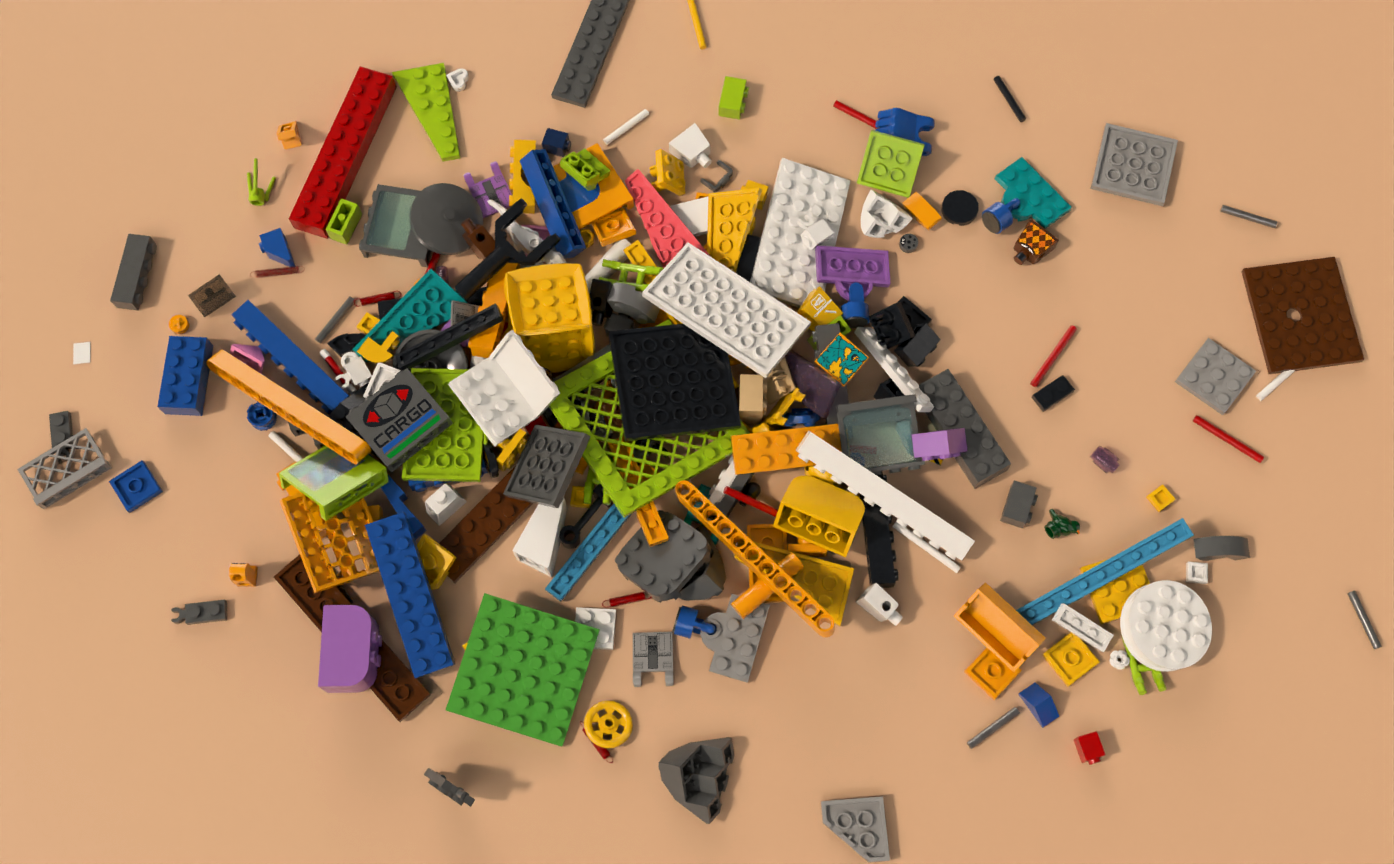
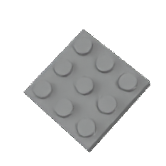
[1175,338,1256,415]

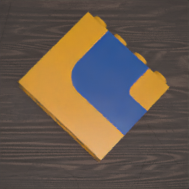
[553,143,634,229]

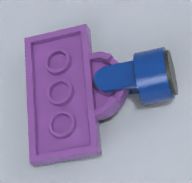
[815,245,891,328]

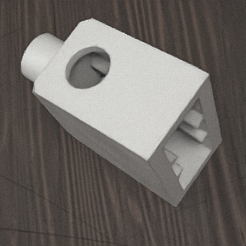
[669,123,712,168]
[425,483,467,526]
[856,583,903,626]

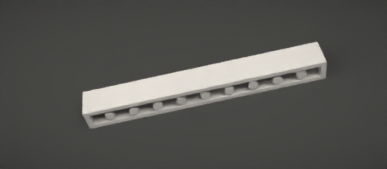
[796,430,975,560]

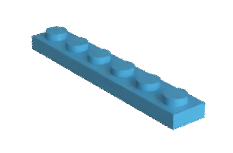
[545,504,632,602]

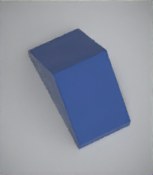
[1018,683,1059,728]

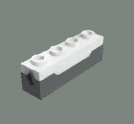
[700,454,755,521]

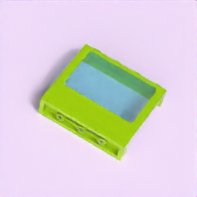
[279,446,388,521]

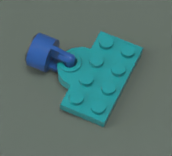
[982,157,1072,234]

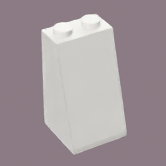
[512,497,568,578]

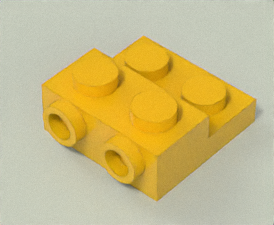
[417,534,457,590]

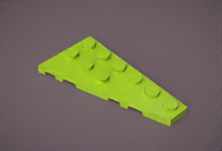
[392,63,460,162]

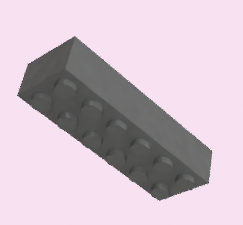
[919,369,1011,489]

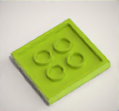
[857,130,925,198]

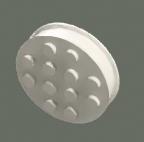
[1120,580,1212,672]

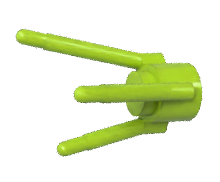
[247,158,276,206]

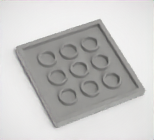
[1090,123,1178,206]

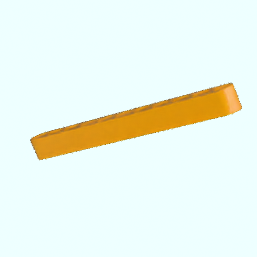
[206,349,371,465]
[675,480,835,638]

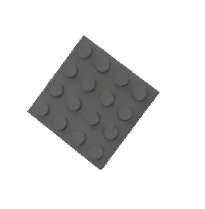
[503,425,590,508]

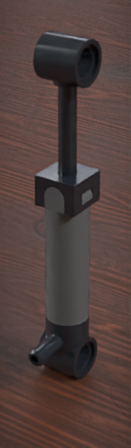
[559,439,669,549]

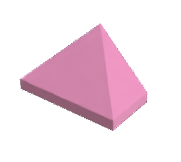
[230,344,265,374]

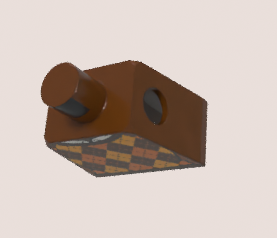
[1013,219,1059,265]

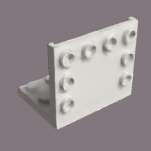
[448,330,560,447]

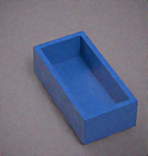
[157,336,213,416]

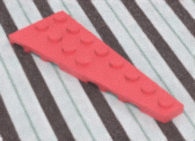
[624,169,711,268]

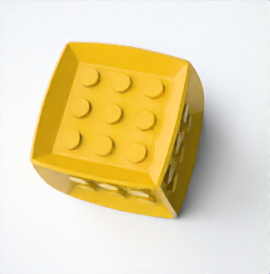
[500,263,595,373]

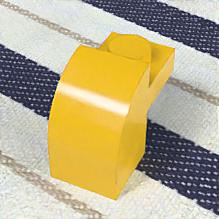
[357,331,400,364]

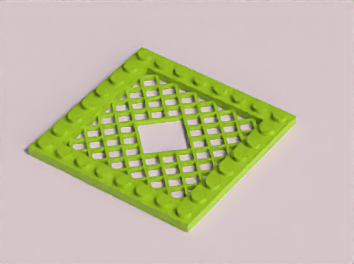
[549,319,750,518]

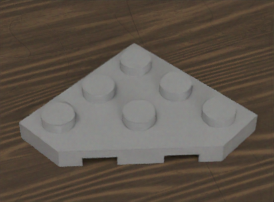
[821,796,890,863]

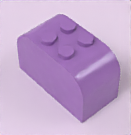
[318,605,382,693]

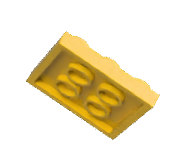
[1080,559,1150,625]

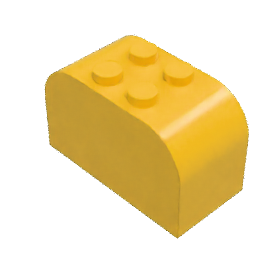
[773,476,865,557]

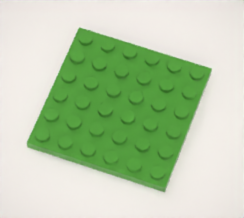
[446,593,600,747]

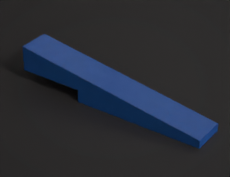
[364,454,427,540]

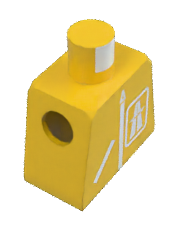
[797,286,843,332]

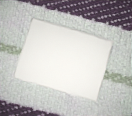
[73,342,90,364]

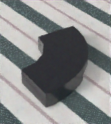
[327,333,367,357]

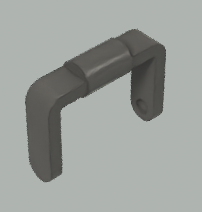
[700,160,733,192]

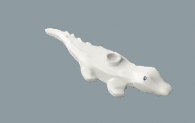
[487,200,566,266]

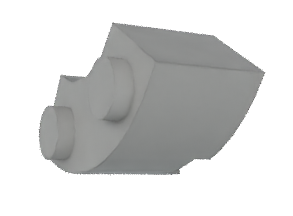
[607,283,660,324]

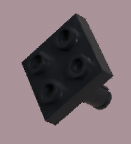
[869,302,915,349]

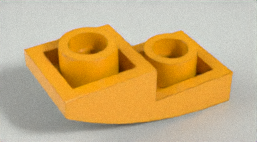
[902,192,942,230]

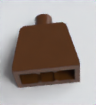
[461,218,495,260]

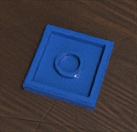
[109,460,163,513]

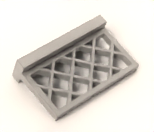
[18,428,112,509]

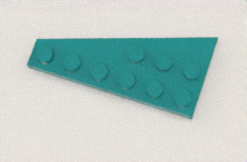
[352,269,467,363]

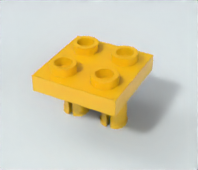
[649,149,686,196]
[492,429,527,472]

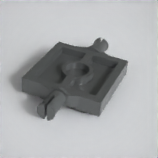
[424,768,475,807]

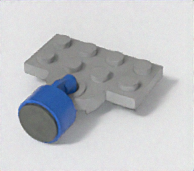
[672,594,770,683]

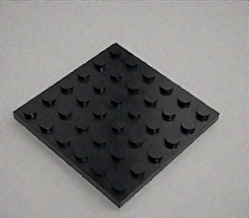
[608,324,741,441]

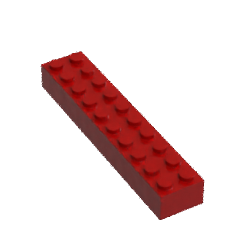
[289,66,397,239]

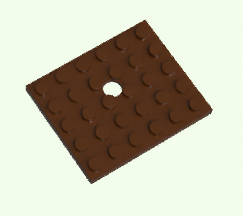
[1241,257,1364,374]

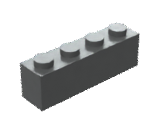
[110,234,157,311]

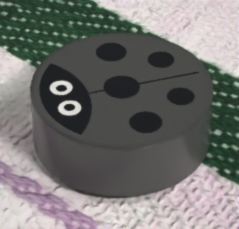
[899,234,918,253]

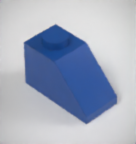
[259,228,295,267]

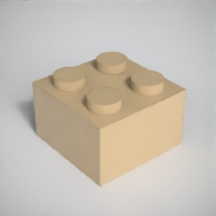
[739,374,767,424]

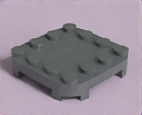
[615,510,711,603]

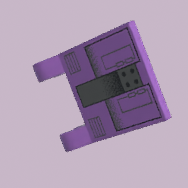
[464,161,512,219]

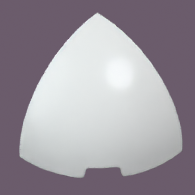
[861,189,912,238]

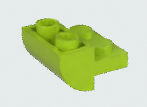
[560,148,611,191]

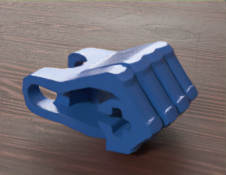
[875,108,935,156]

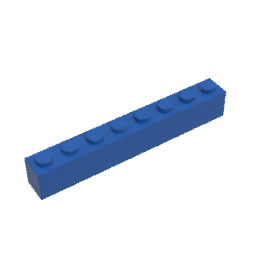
[231,300,349,415]

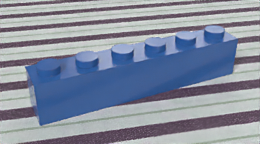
[520,149,586,259]

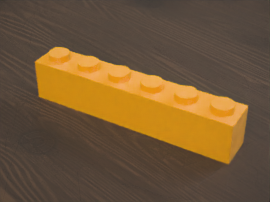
[468,263,521,358]

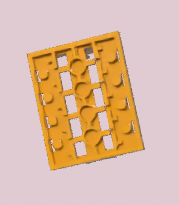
[280,486,380,593]

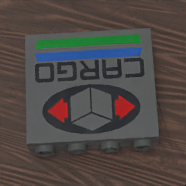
[345,368,453,472]

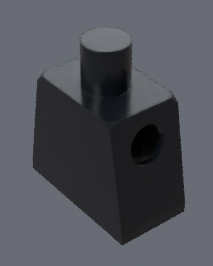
[589,279,613,326]

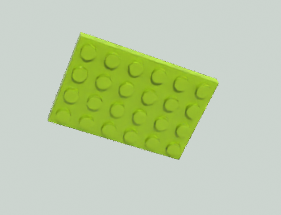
[402,368,484,482]

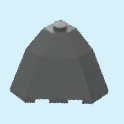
[679,524,726,601]
[658,737,734,824]

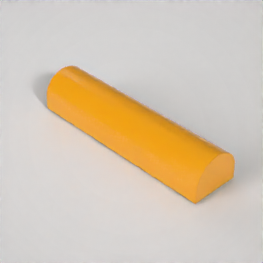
[730,552,804,619]

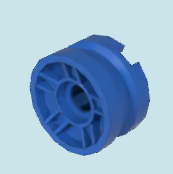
[247,401,277,431]

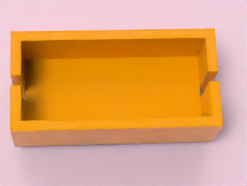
[954,582,1046,672]

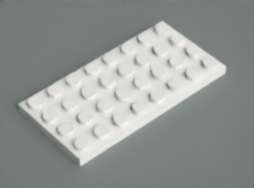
[750,158,850,308]
[642,242,811,378]

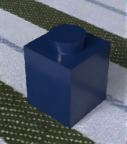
[542,128,571,157]

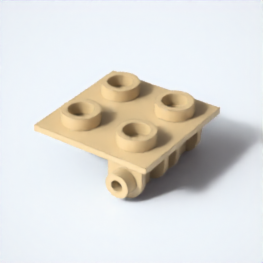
[758,356,796,405]

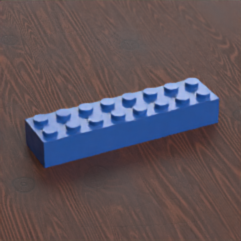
[365,512,456,678]

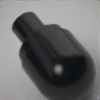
[739,482,761,507]

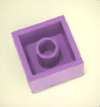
[911,428,967,461]

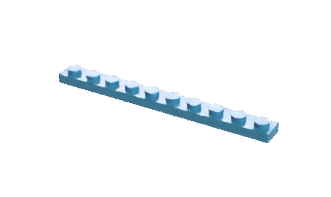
[1016,518,1194,625]

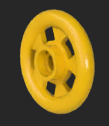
[584,701,633,748]

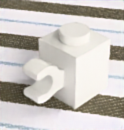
[797,213,834,251]
[335,356,372,389]

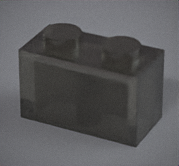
[188,274,236,317]

